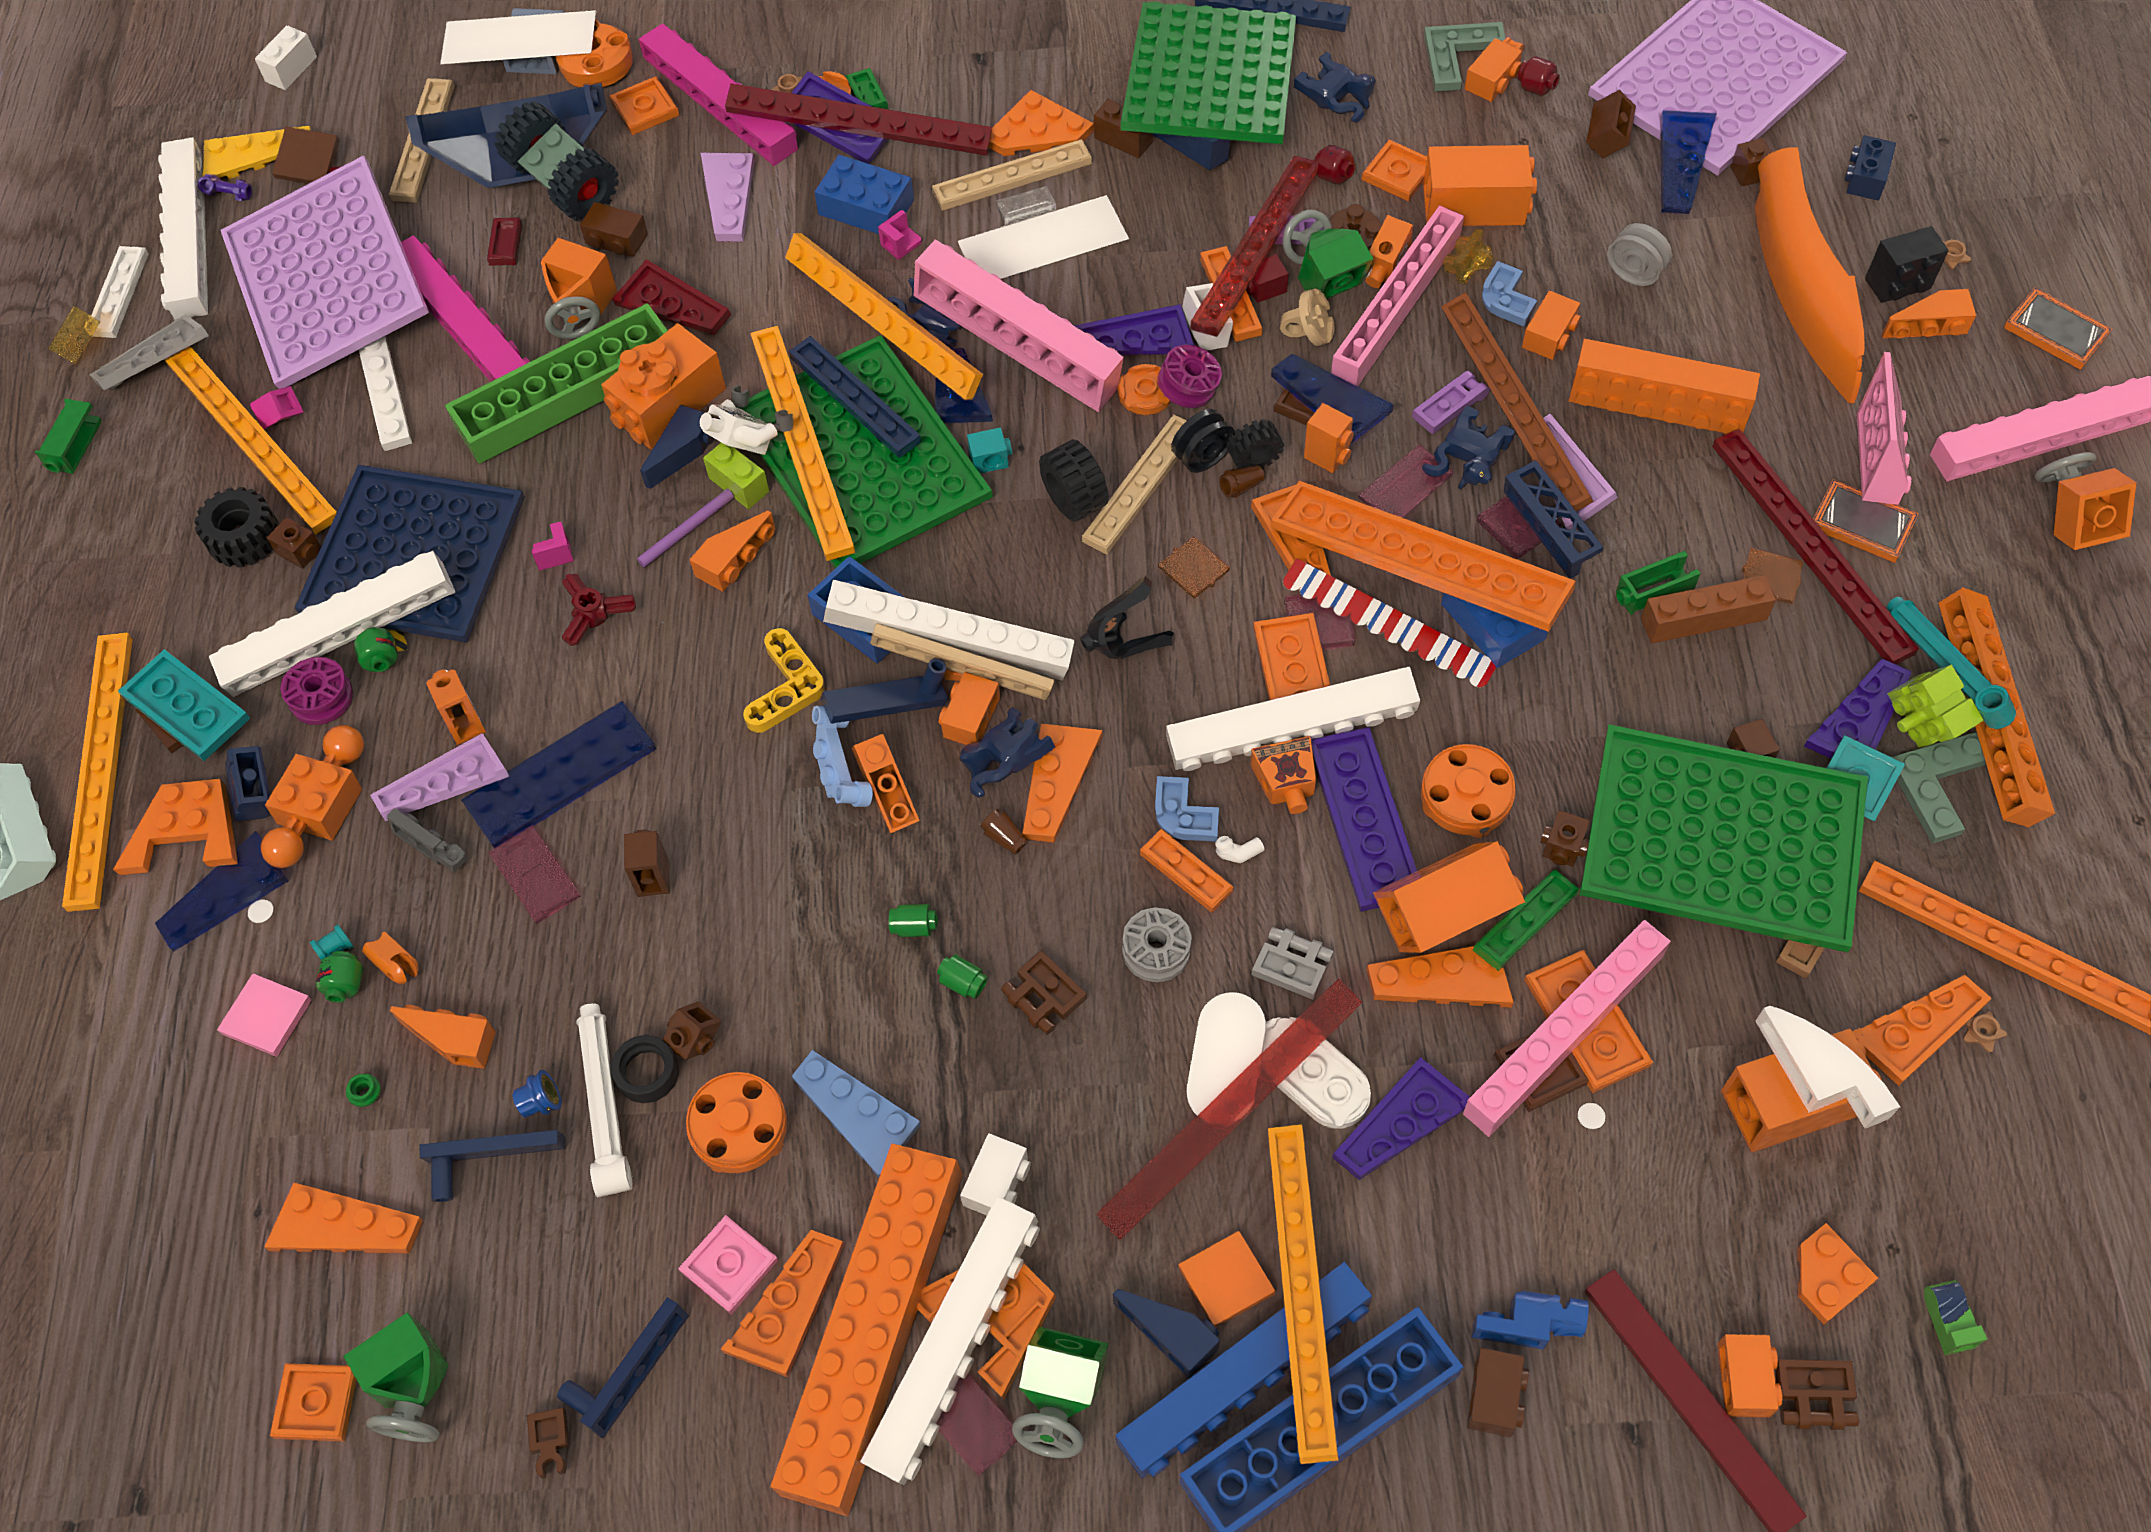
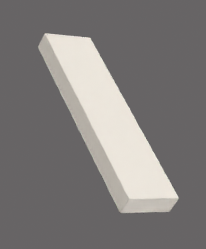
[86,246,149,338]

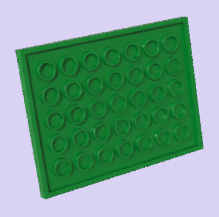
[1120,1,1296,144]
[736,335,993,569]
[1579,724,1868,953]

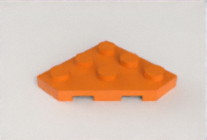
[989,90,1094,156]

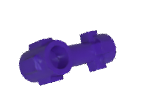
[197,174,252,201]

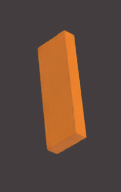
[1140,829,1234,913]

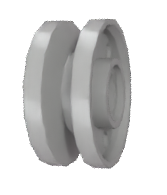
[1607,223,1673,286]
[1122,907,1192,982]

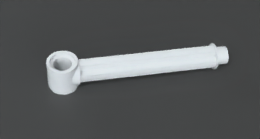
[576,1003,633,1197]

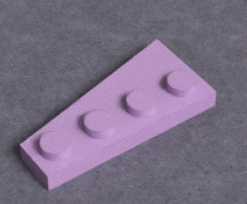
[701,153,755,242]
[1543,414,1618,530]
[370,733,509,821]

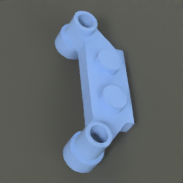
[812,705,873,807]

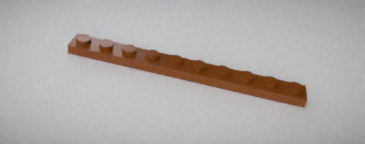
[1441,292,1593,511]

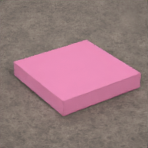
[217,974,312,1057]
[678,1215,779,1315]

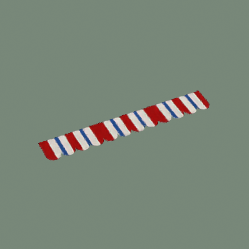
[1283,558,1496,687]

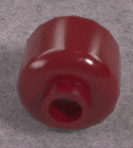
[1518,56,1560,96]
[1314,145,1355,184]

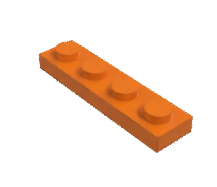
[1200,246,1262,342]

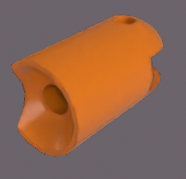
[362,931,419,984]

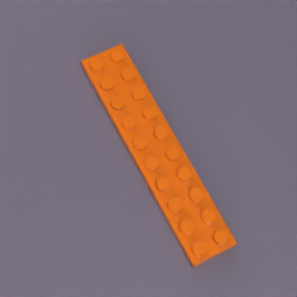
[1271,481,1576,632]

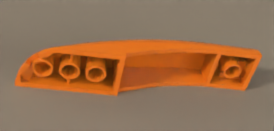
[1754,147,1864,403]

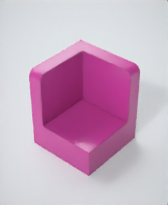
[878,210,922,260]
[250,386,303,429]
[532,521,574,571]

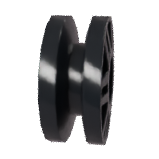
[1171,409,1236,473]

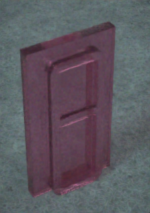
[1358,445,1453,518]
[488,826,581,924]
[936,1374,1017,1477]

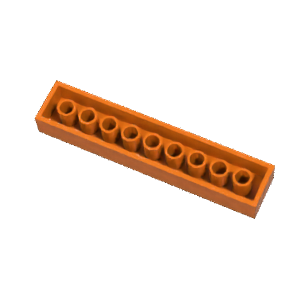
[770,1143,963,1517]

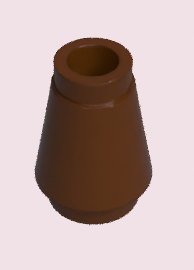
[1219,465,1265,498]
[980,809,1028,855]

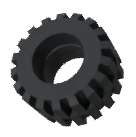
[1039,439,1109,522]
[194,487,279,567]

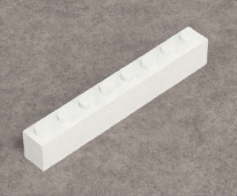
[158,137,208,320]
[209,551,455,697]
[823,580,1074,681]
[1166,666,1420,771]
[860,1196,1040,1486]

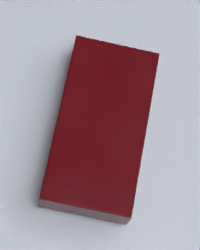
[487,217,522,266]

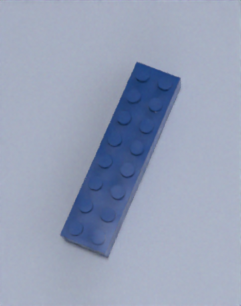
[1179,1307,1463,1532]

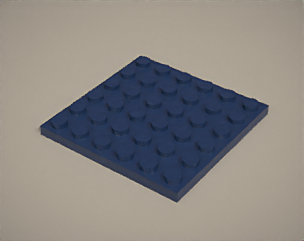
[295,465,525,643]

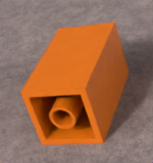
[1423,145,1537,226]
[601,323,726,450]
[1373,841,1525,953]
[1721,1029,1882,1153]

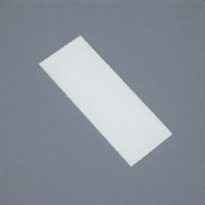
[440,10,596,64]
[957,195,1129,279]

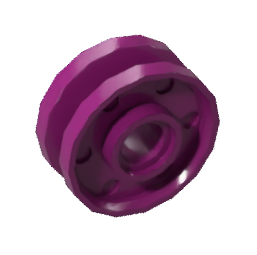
[1157,345,1222,408]
[280,657,354,725]

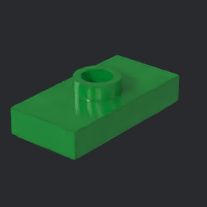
[846,68,888,109]

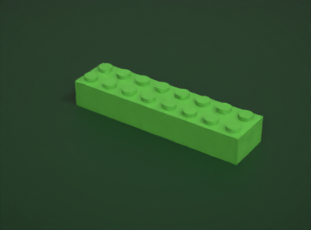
[445,303,668,464]

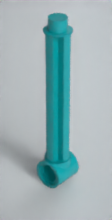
[1887,597,2016,729]

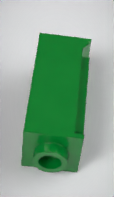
[35,398,103,474]
[1615,551,1701,615]

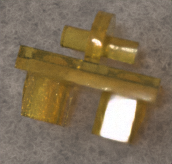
[1443,229,1494,284]
[47,306,101,364]

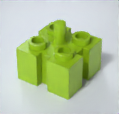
[1887,664,1984,748]

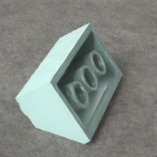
[0,763,56,900]

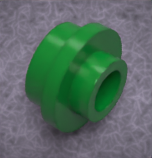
[346,1074,381,1107]

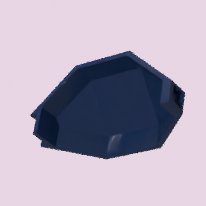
[405,83,608,188]

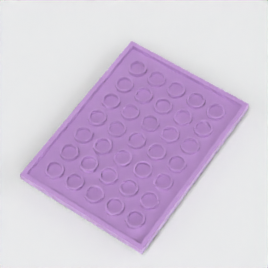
[1588,0,1847,176]
[220,155,429,389]

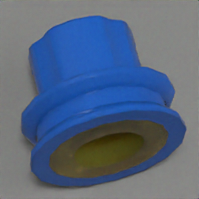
[512,1070,562,1118]

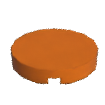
[1118,364,1171,415]

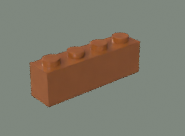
[1641,575,1776,644]

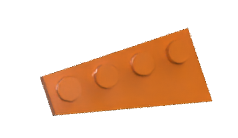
[1022,724,1103,843]
[1366,946,1514,1008]

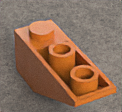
[1881,289,1976,339]
[690,511,776,592]
[851,734,920,833]
[390,1005,496,1069]

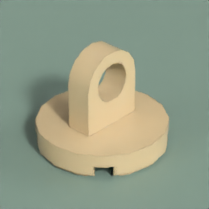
[1280,289,1334,346]

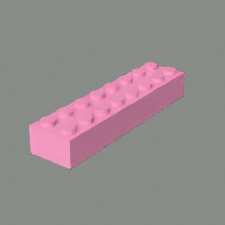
[914,239,1124,412]

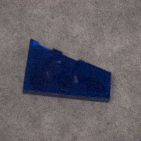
[935,348,993,423]

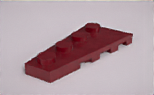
[612,259,731,335]

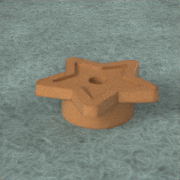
[772,74,802,93]
[1943,240,1971,270]
[1963,1011,2007,1053]

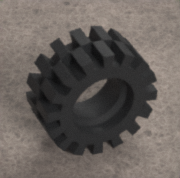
[1227,419,1284,469]

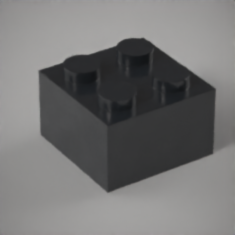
[1865,226,1949,303]

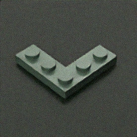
[1424,22,1506,91]
[1892,732,1986,844]

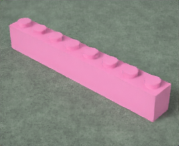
[1331,206,1464,390]
[1930,376,2151,481]
[1463,920,1671,1137]

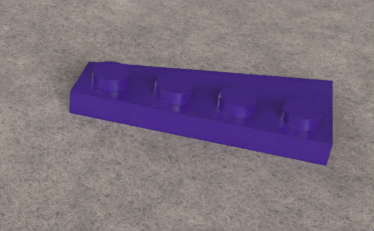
[1074,304,1194,355]
[1804,659,1912,759]
[1333,1057,1470,1180]

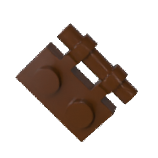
[1001,950,1087,1035]
[1776,1359,1859,1430]

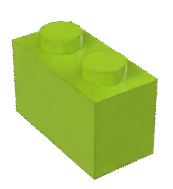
[703,442,770,509]

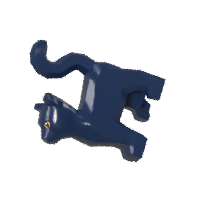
[1294,52,1376,123]
[886,278,962,350]
[1422,405,1515,489]
[959,707,1055,798]

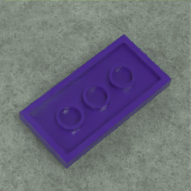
[792,71,888,164]

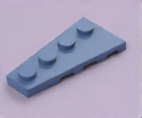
[792,1050,921,1178]

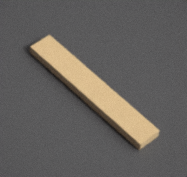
[389,78,455,203]
[932,139,1092,211]
[1082,414,1187,555]
[870,623,1054,700]

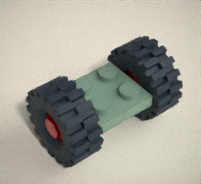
[495,101,619,221]

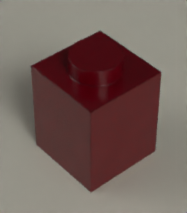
[1243,254,1289,303]

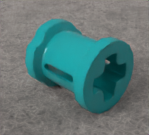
[309,924,355,960]

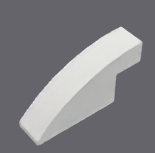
[1756,1006,1900,1129]

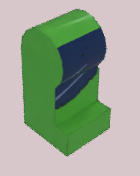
[1924,1280,1987,1355]

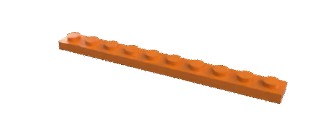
[1859,860,2151,1035]

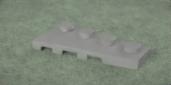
[90,314,209,390]

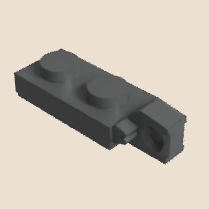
[387,808,468,873]

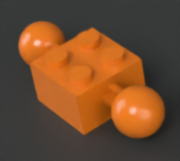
[261,725,364,868]

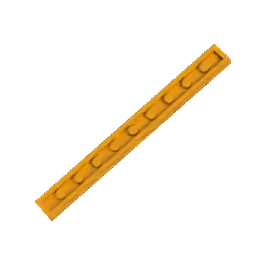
[785,233,983,400]
[750,325,855,561]
[164,346,337,535]
[62,633,133,912]
[1268,1124,1339,1464]

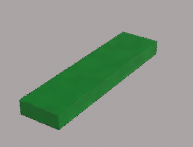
[1473,869,1580,971]

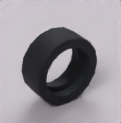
[611,1035,679,1104]

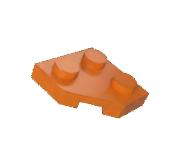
[1797,1223,1878,1325]

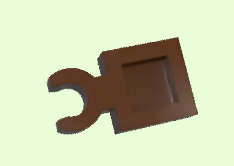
[527,1408,569,1479]

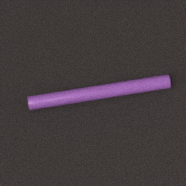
[637,489,734,568]

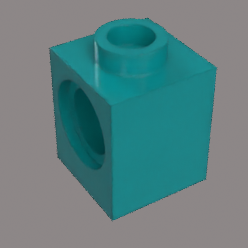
[967,427,1012,474]

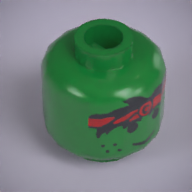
[354,627,398,672]
[315,951,364,1003]

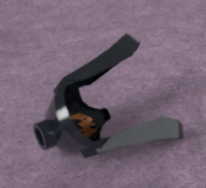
[1080,576,1175,659]

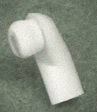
[1215,836,1265,863]

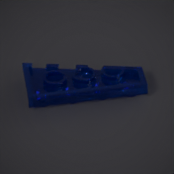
[1660,110,1717,214]
[1271,354,1394,443]
[155,831,289,952]

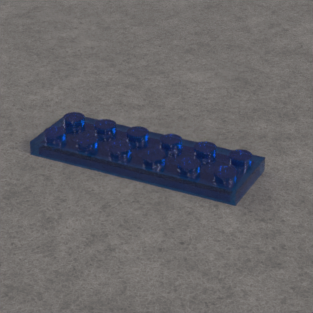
[461,701,656,850]

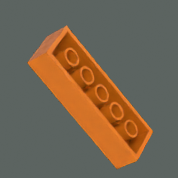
[1568,339,1760,434]

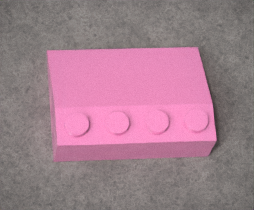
[1856,352,1911,505]

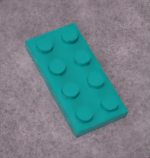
[118,649,250,761]

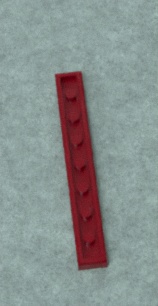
[1584,1269,1807,1532]

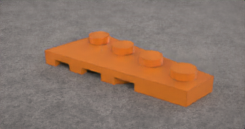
[1251,481,1331,589]
[1852,975,1992,1086]
[264,1183,423,1253]
[721,1230,845,1377]

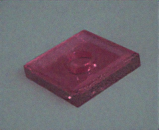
[1477,496,1562,559]
[1284,595,1355,650]

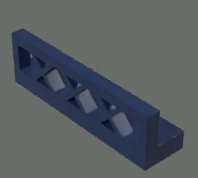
[1504,460,1603,579]

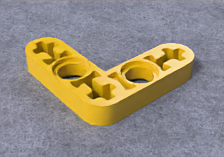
[743,628,825,733]

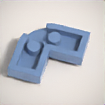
[1482,261,1537,327]
[1155,776,1219,842]

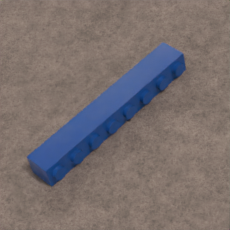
[1115,1262,1372,1479]

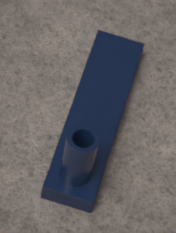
[821,658,948,724]
[420,1130,565,1202]
[557,1297,689,1439]

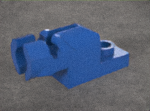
[1471,1291,1589,1350]

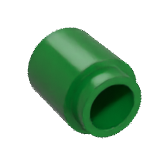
[889,904,938,937]
[937,954,988,999]

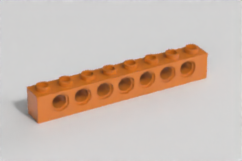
[1938,588,2055,827]

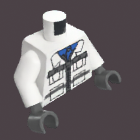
[700,385,794,455]

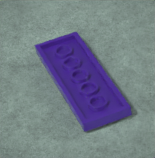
[1311,727,1417,912]

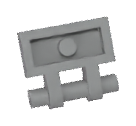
[1252,927,1334,1000]

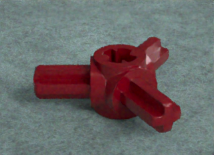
[562,573,636,646]

